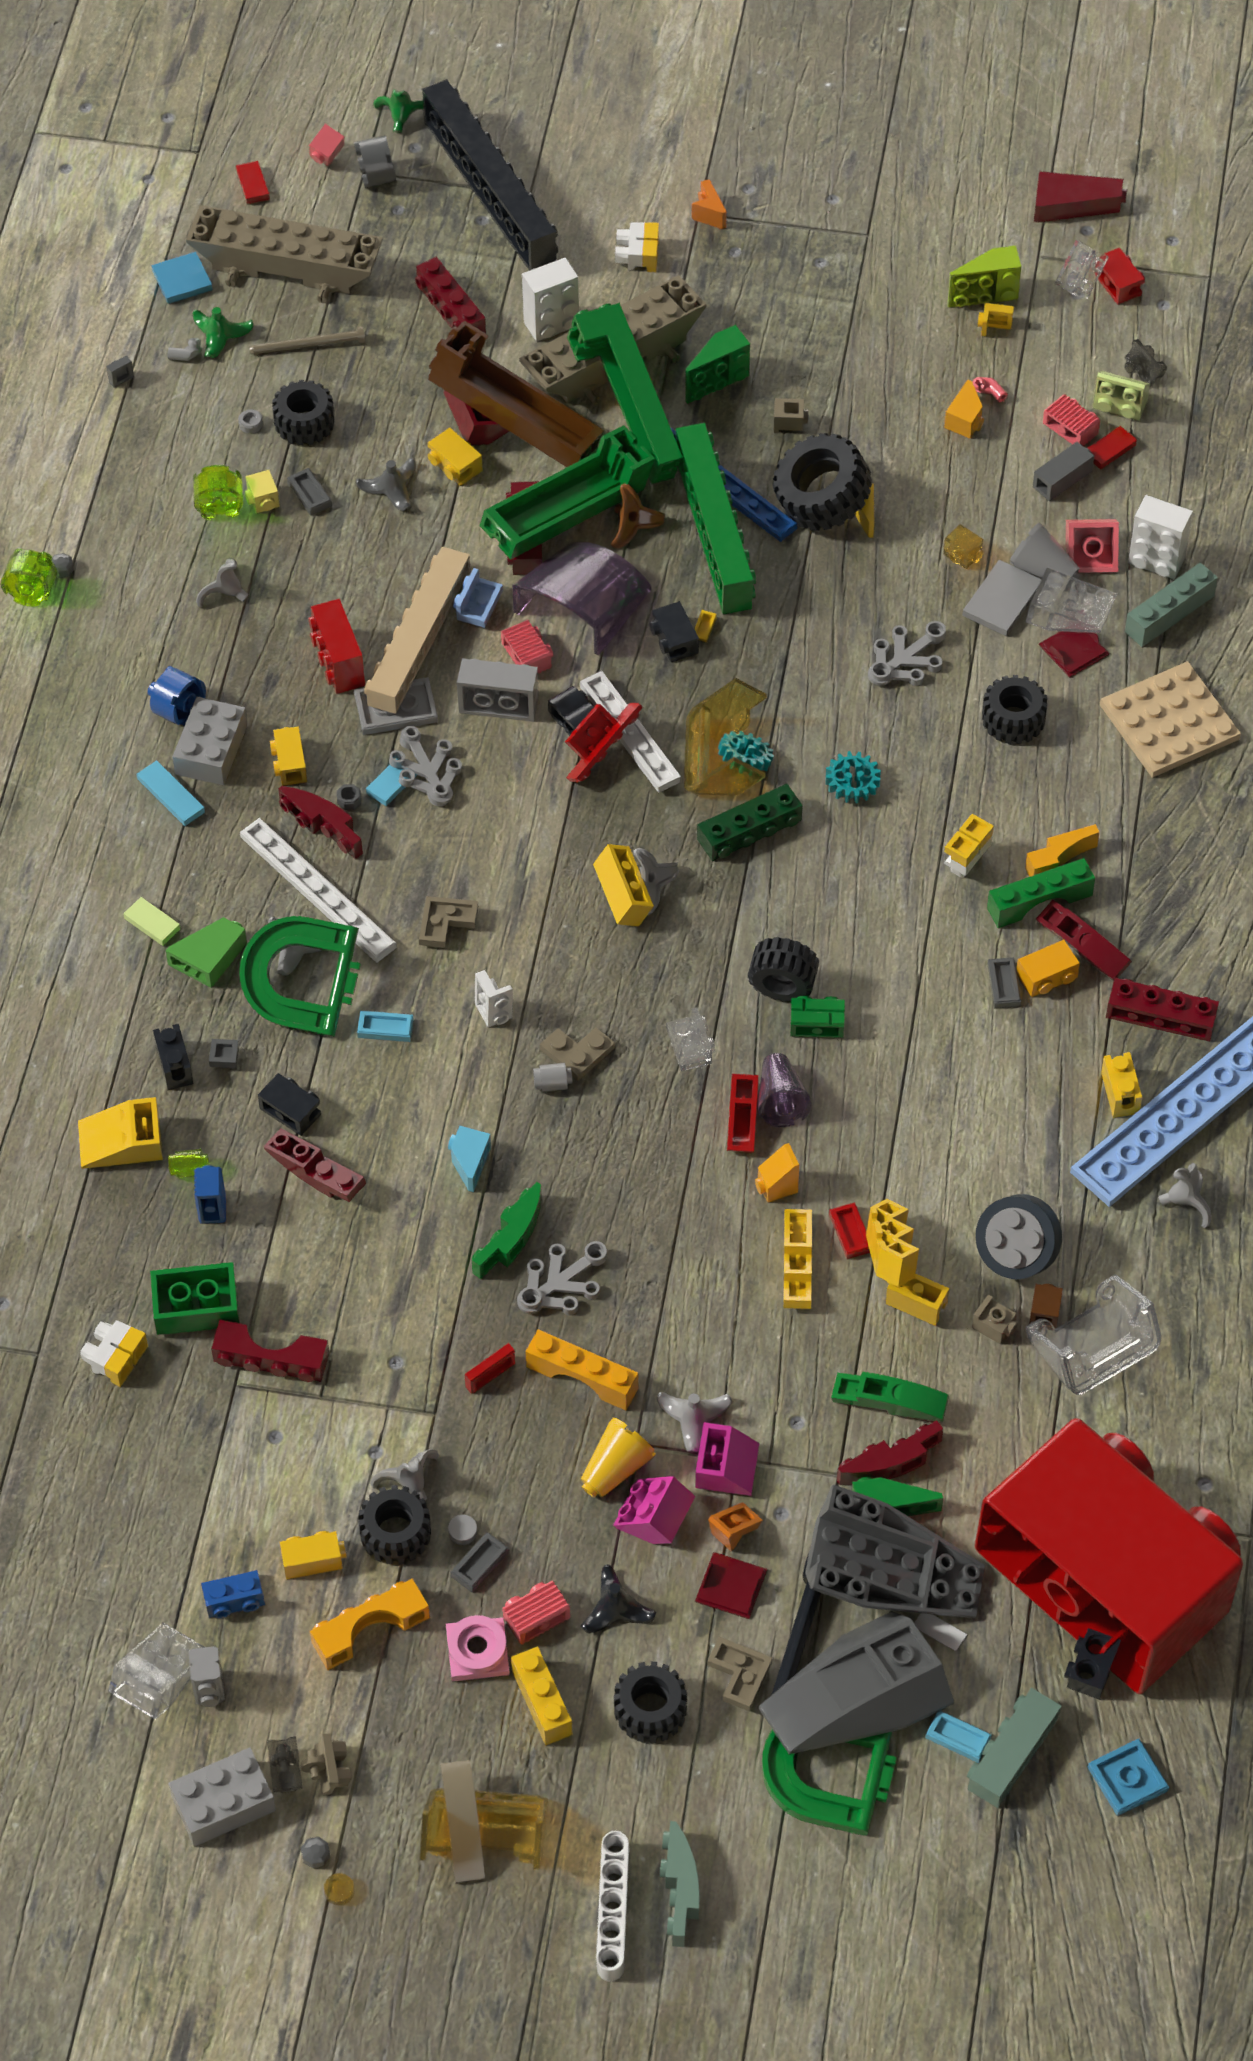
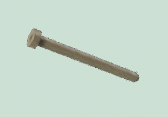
[250,326,365,355]

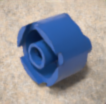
[148,666,206,726]

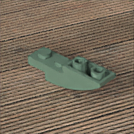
[660,1821,699,1947]

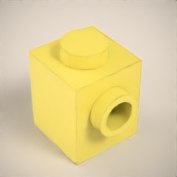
[245,470,280,513]

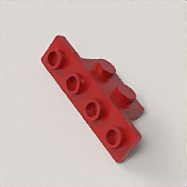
[565,703,643,782]

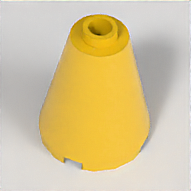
[581,1418,656,1498]

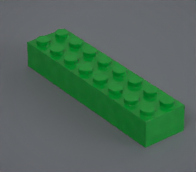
[676,423,757,615]

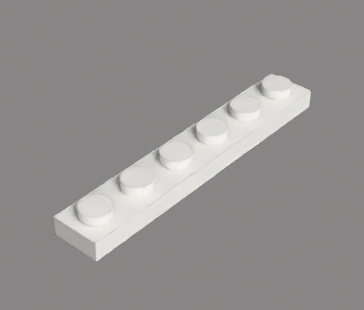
[580,671,681,793]

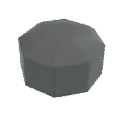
[49,553,74,578]
[337,784,361,810]
[301,1837,330,1869]

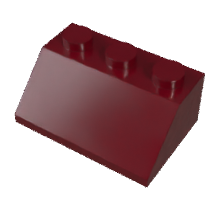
[444,390,510,446]

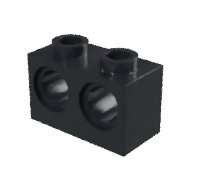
[1064,1628,1121,1700]

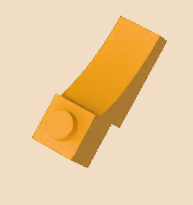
[1025,824,1100,877]

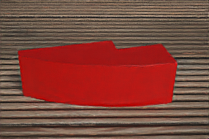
[727,1073,759,1153]

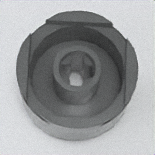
[354,135,396,188]

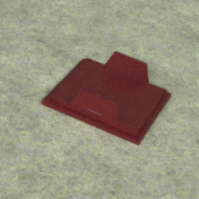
[1039,620,1109,678]
[695,1552,768,1619]

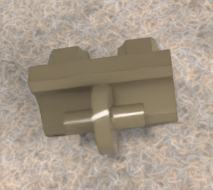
[301,1734,351,1795]

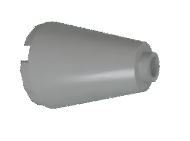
[1010,523,1081,588]

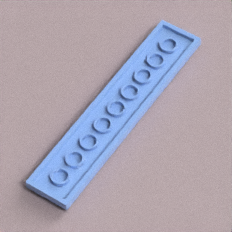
[1070,1016,1253,1207]

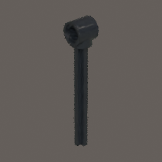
[771,1551,821,1695]

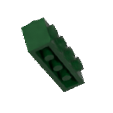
[697,784,803,861]

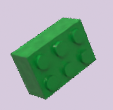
[150,1262,240,1335]

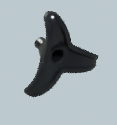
[581,1564,656,1634]

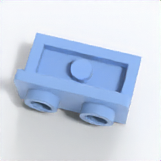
[453,568,503,628]

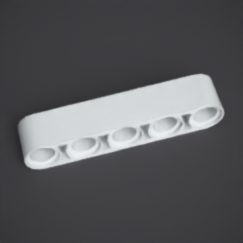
[597,1831,629,1981]

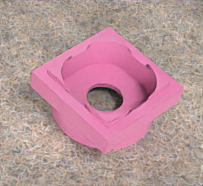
[446,1615,510,1681]

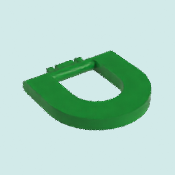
[240,916,361,1037]
[762,1729,897,1836]

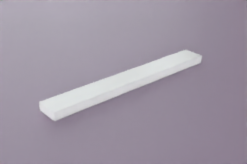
[240,818,397,963]

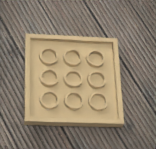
[1100,661,1241,778]

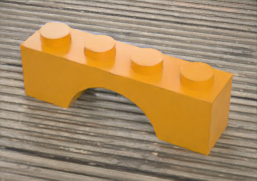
[525,1329,638,1411]
[310,1579,430,1671]

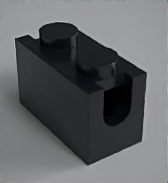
[649,601,699,662]
[153,1024,194,1090]
[258,1073,322,1136]

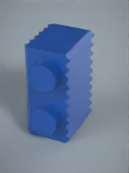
[194,1165,226,1224]

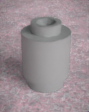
[533,1063,572,1092]

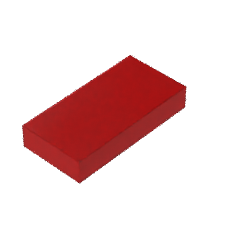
[235,161,270,204]
[1088,426,1137,469]
[829,1202,870,1259]
[464,1343,515,1394]

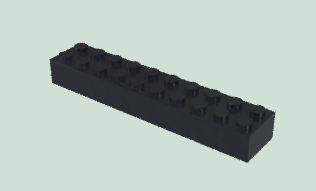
[422,79,558,271]

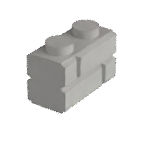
[189,1646,225,1707]

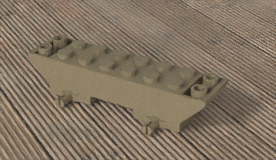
[186,205,383,303]
[519,275,706,405]

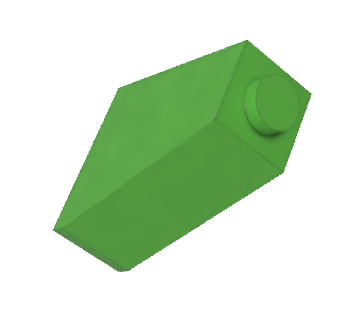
[166,917,247,988]

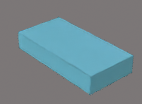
[366,758,417,806]
[357,1011,414,1042]
[926,1711,992,1763]

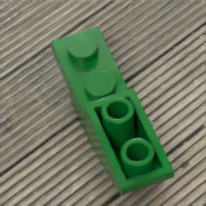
[472,1182,542,1279]
[831,1371,949,1422]

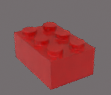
[308,598,365,694]

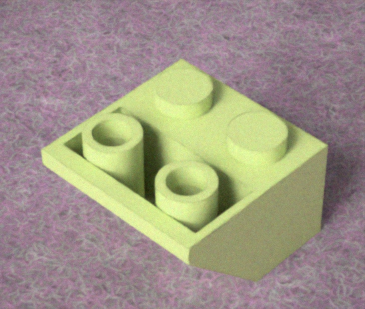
[1093,371,1150,420]

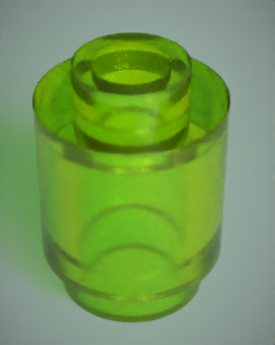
[168,1149,209,1178]

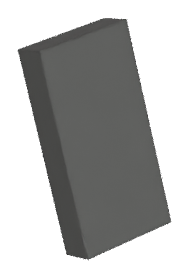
[287,468,332,516]
[987,957,1021,1009]
[450,1532,509,1593]

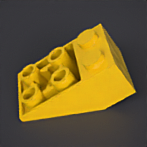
[78,1097,163,1169]

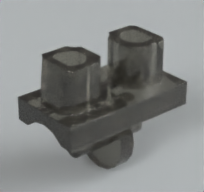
[1124,339,1167,387]
[267,1736,303,1793]

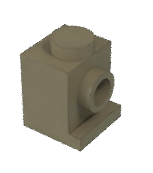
[774,398,809,433]
[972,1294,1018,1344]

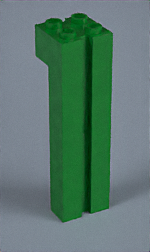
[567,303,683,485]
[479,425,655,560]

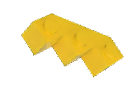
[866,1199,919,1287]

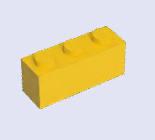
[593,844,654,926]
[511,1646,572,1746]

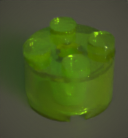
[193,465,243,519]
[1,548,57,607]

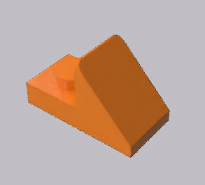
[692,179,727,229]
[708,1502,763,1551]

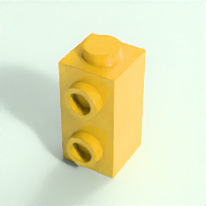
[270,726,307,786]
[280,1531,347,1580]

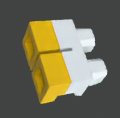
[615,222,659,273]
[944,814,994,878]
[80,1320,148,1387]

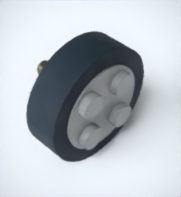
[975,1194,1062,1279]

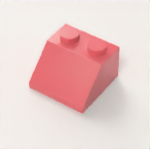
[1066,519,1119,573]

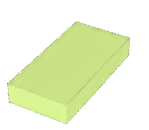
[123,897,180,946]

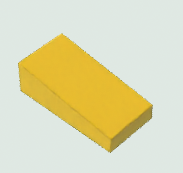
[694,610,717,642]

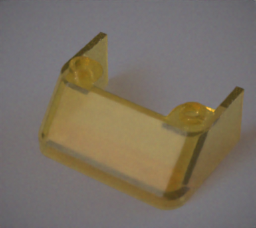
[684,678,767,796]
[420,1788,548,1870]

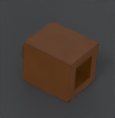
[1029,1284,1063,1330]

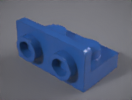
[201,1570,265,1618]

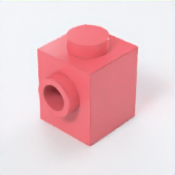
[309,124,344,167]

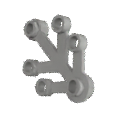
[868,621,946,686]
[389,726,462,806]
[517,1241,607,1315]

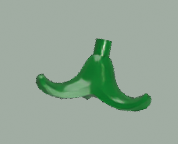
[373,89,423,133]
[192,307,254,358]

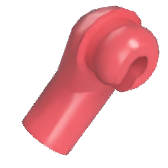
[973,377,1008,402]

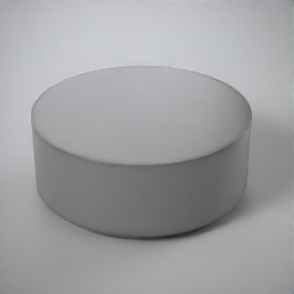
[238,410,263,434]
[448,1515,477,1545]

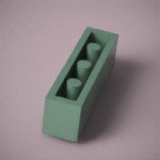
[1125,562,1218,647]
[967,1688,1061,1808]

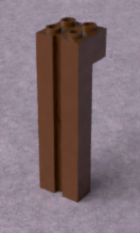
[428,321,604,467]

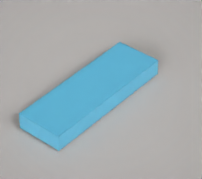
[137,760,205,826]

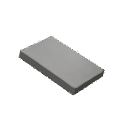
[962,560,1043,636]
[354,677,438,735]

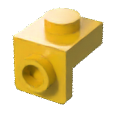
[977,303,1014,337]

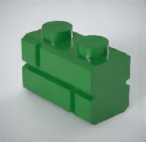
[790,996,845,1038]

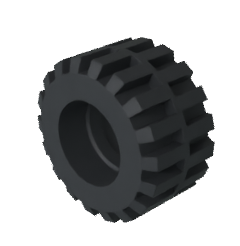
[272,380,335,445]
[982,675,1048,744]
[748,937,819,1002]
[358,1485,431,1565]
[614,1661,687,1743]

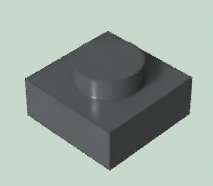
[106,355,134,388]
[209,1039,239,1068]

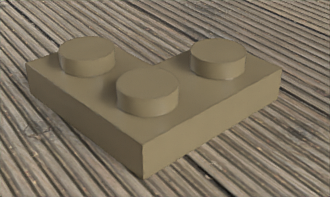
[419,896,479,948]
[540,1027,615,1081]
[707,1636,772,1712]

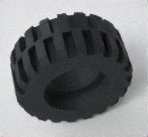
[773,433,872,531]

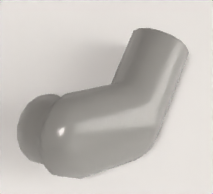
[168,338,202,361]

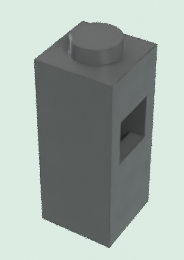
[1033,442,1094,502]

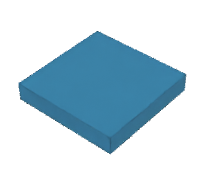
[151,252,213,304]
[1087,1738,1169,1816]

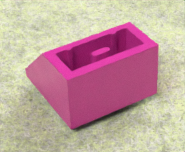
[695,1422,759,1496]
[613,1476,696,1544]

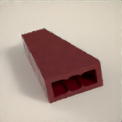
[1034,171,1127,223]

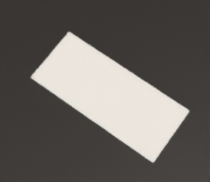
[914,1613,967,1651]

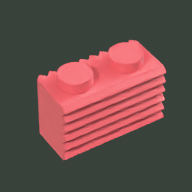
[1043,394,1100,447]
[501,620,554,673]
[503,1581,570,1645]

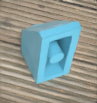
[448,1126,491,1192]

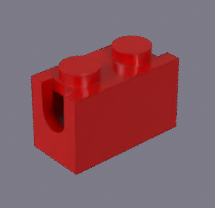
[1093,247,1145,305]

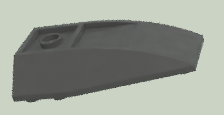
[805,1484,985,1618]
[759,1611,954,1755]

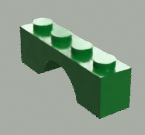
[987,858,1095,928]

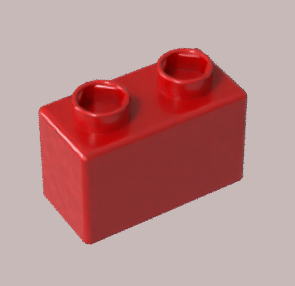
[974,1418,1244,1695]

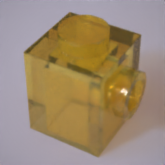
[943,524,983,569]

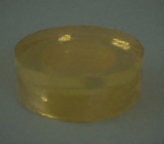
[324,1873,354,1905]

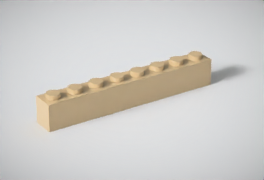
[364,547,470,714]

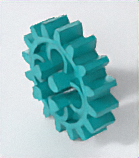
[718,731,774,774]
[825,751,881,803]

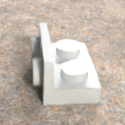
[475,970,513,1027]

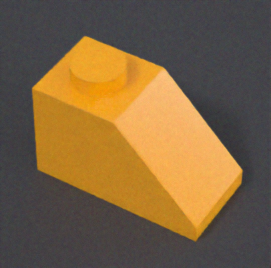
[944,380,984,439]
[755,1143,799,1203]

